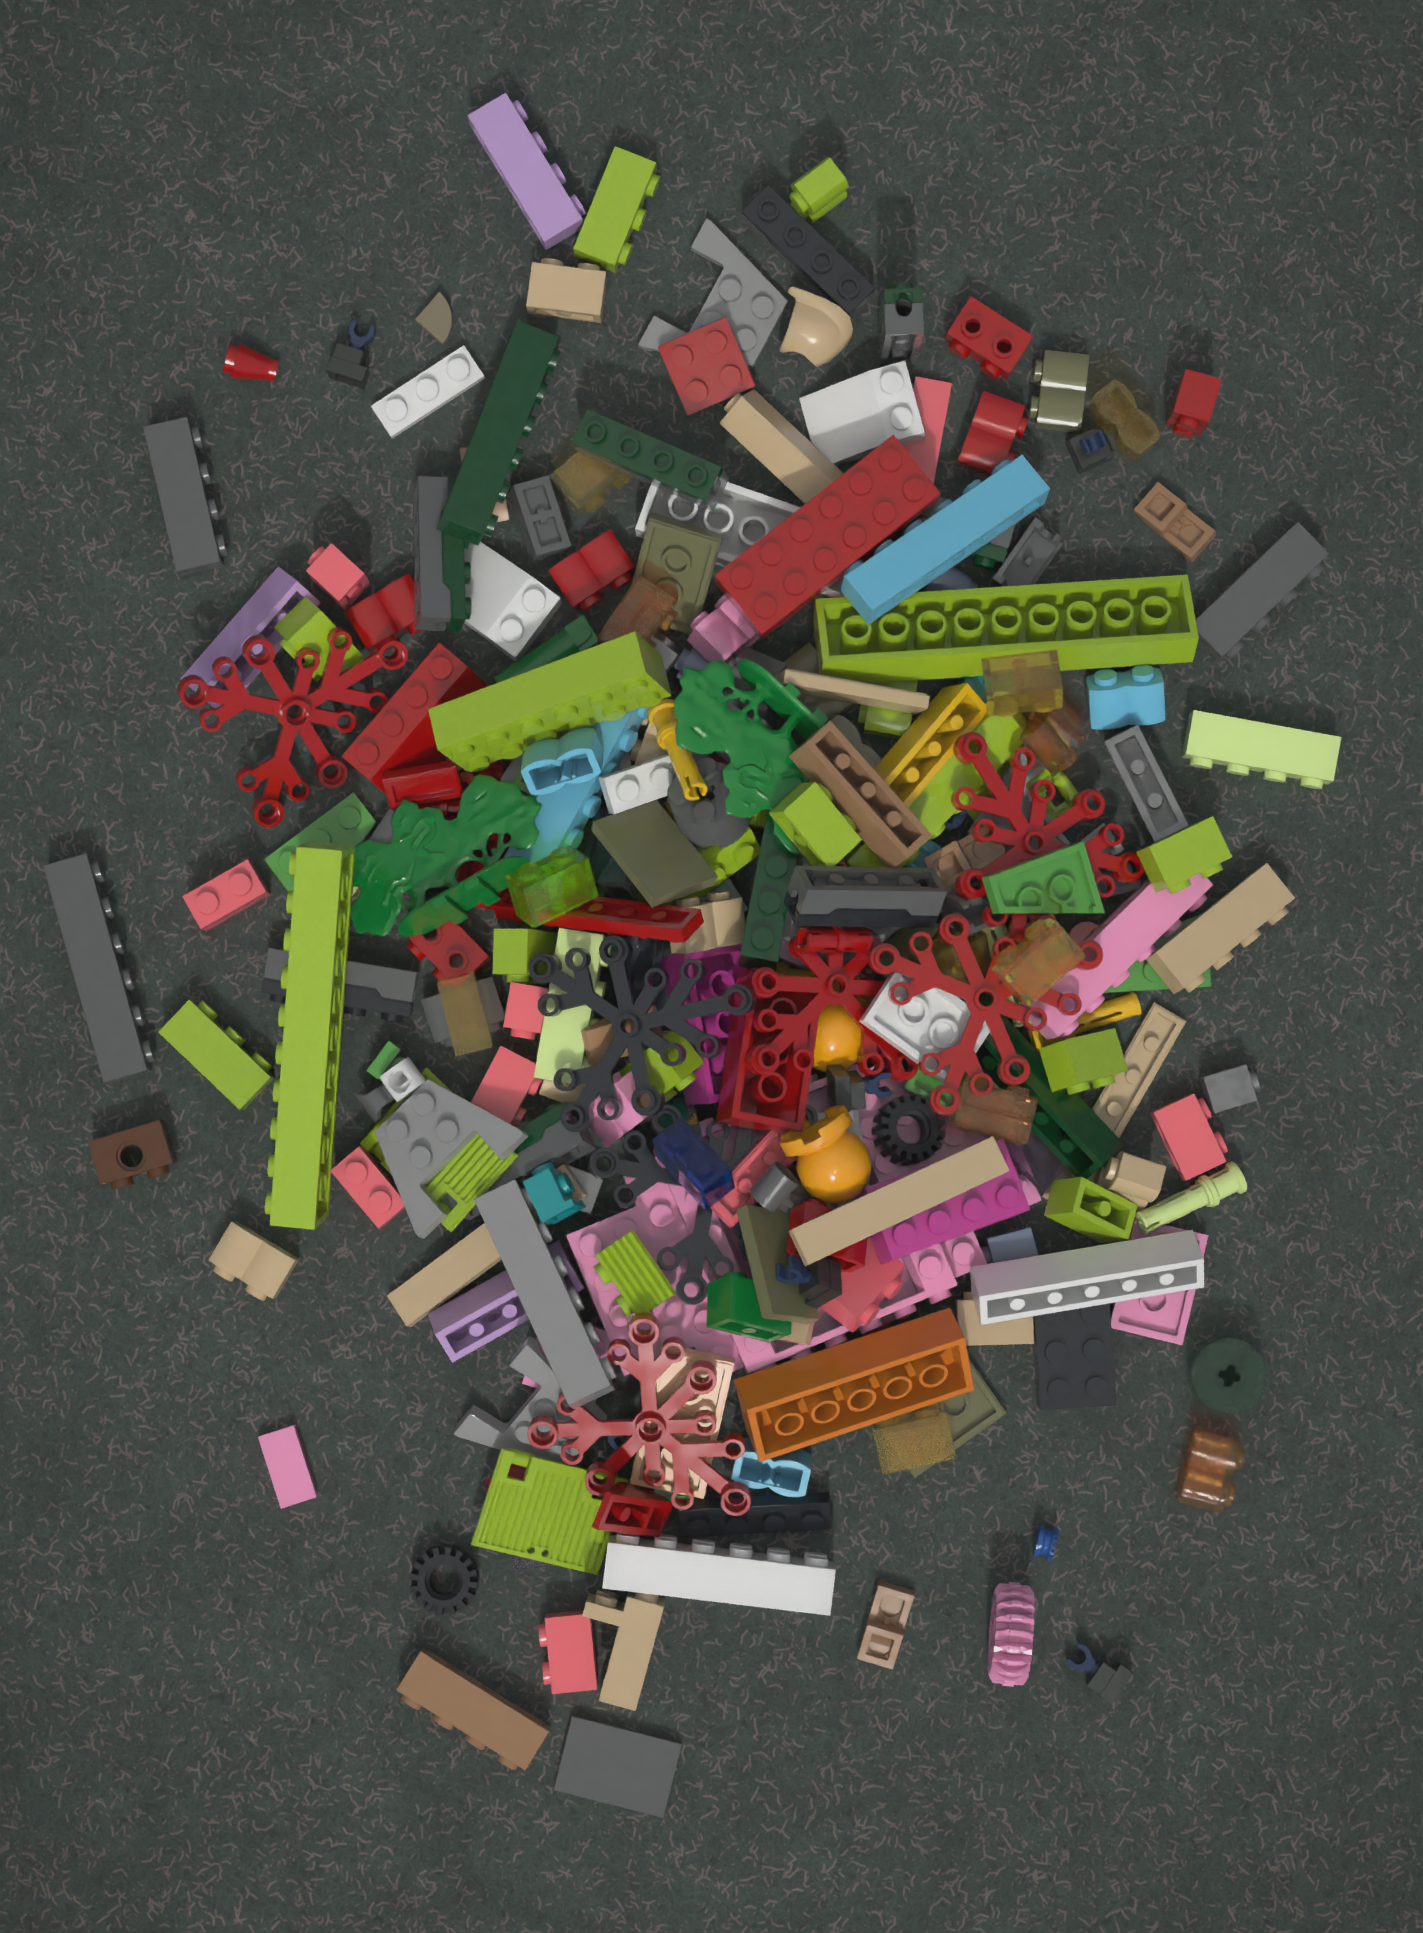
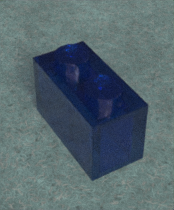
[652,1116,735,1211]

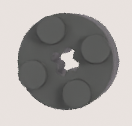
[667,757,750,849]

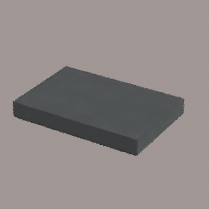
[554,1714,682,1818]

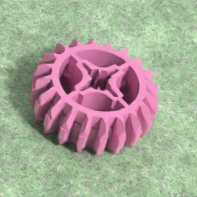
[987,1582,1035,1687]

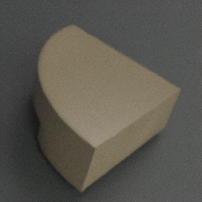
[415,292,452,346]

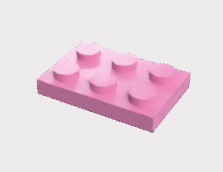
[1110,1218,1209,1345]

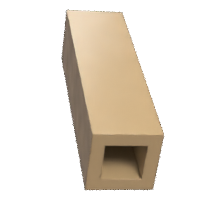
[720,389,844,504]

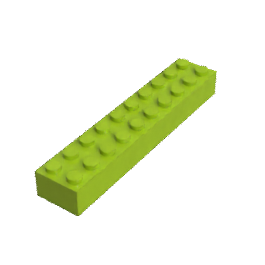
[813,575,1199,683]
[265,841,356,1230]

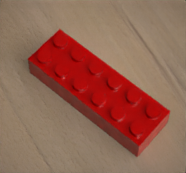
[715,435,941,640]

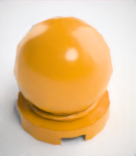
[813,979,873,1072]
[779,1105,872,1204]

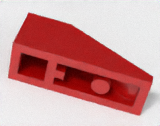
[592,1481,673,1537]

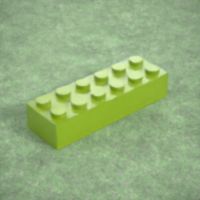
[428,631,672,772]

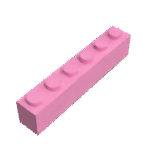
[1019,873,1213,1040]

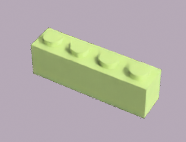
[1182,710,1341,789]
[534,928,612,1086]

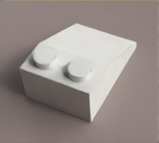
[799,361,926,466]
[464,542,562,661]

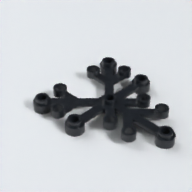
[529,935,757,1132]
[588,1104,818,1306]

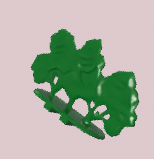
[674,659,829,854]
[351,774,542,937]

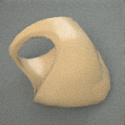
[779,287,853,367]

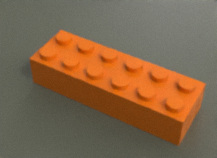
[734,1308,974,1462]

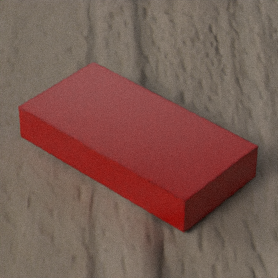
[382,760,464,810]

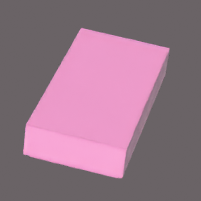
[258,1425,318,1509]

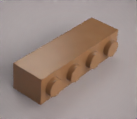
[788,721,932,867]
[397,1647,551,1770]

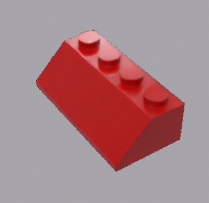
[342,642,488,796]
[716,968,819,1132]

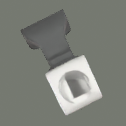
[355,1057,426,1123]

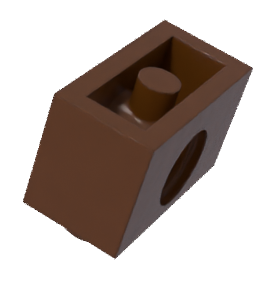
[88,1120,177,1190]

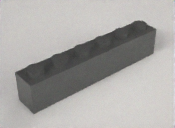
[43,853,155,1083]

